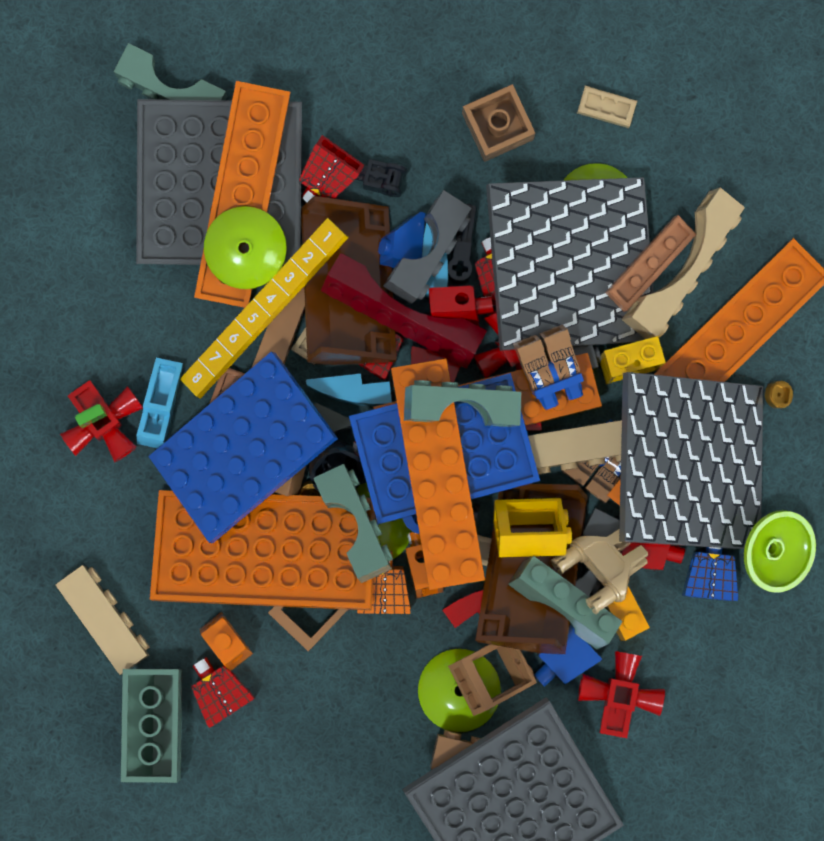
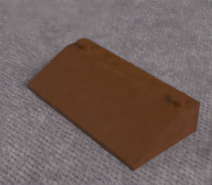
[301,196,397,365]
[476,484,588,654]

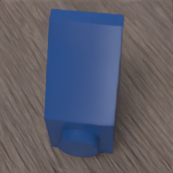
[378,212,425,268]

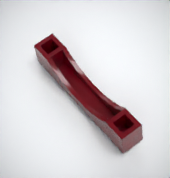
[321,253,487,369]

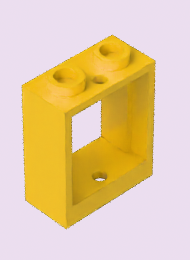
[600,336,666,385]
[493,498,572,557]

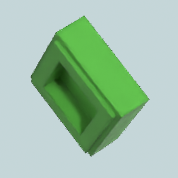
[75,404,107,428]

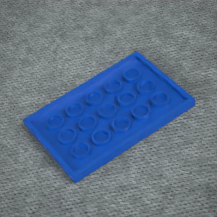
[148,351,338,543]
[349,373,540,524]

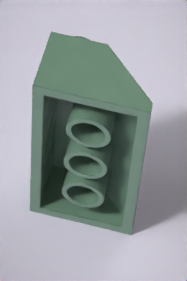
[121,669,182,783]

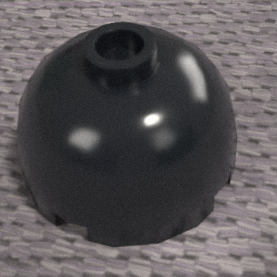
[309,441,364,493]

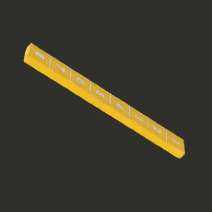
[180,218,349,399]

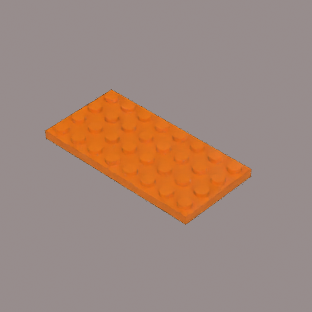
[150,490,377,610]

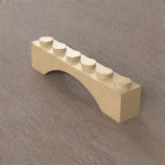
[622,187,745,339]

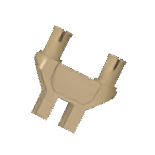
[551,529,648,614]

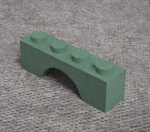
[114,43,227,101]
[404,380,521,427]
[313,464,393,583]
[508,556,623,649]

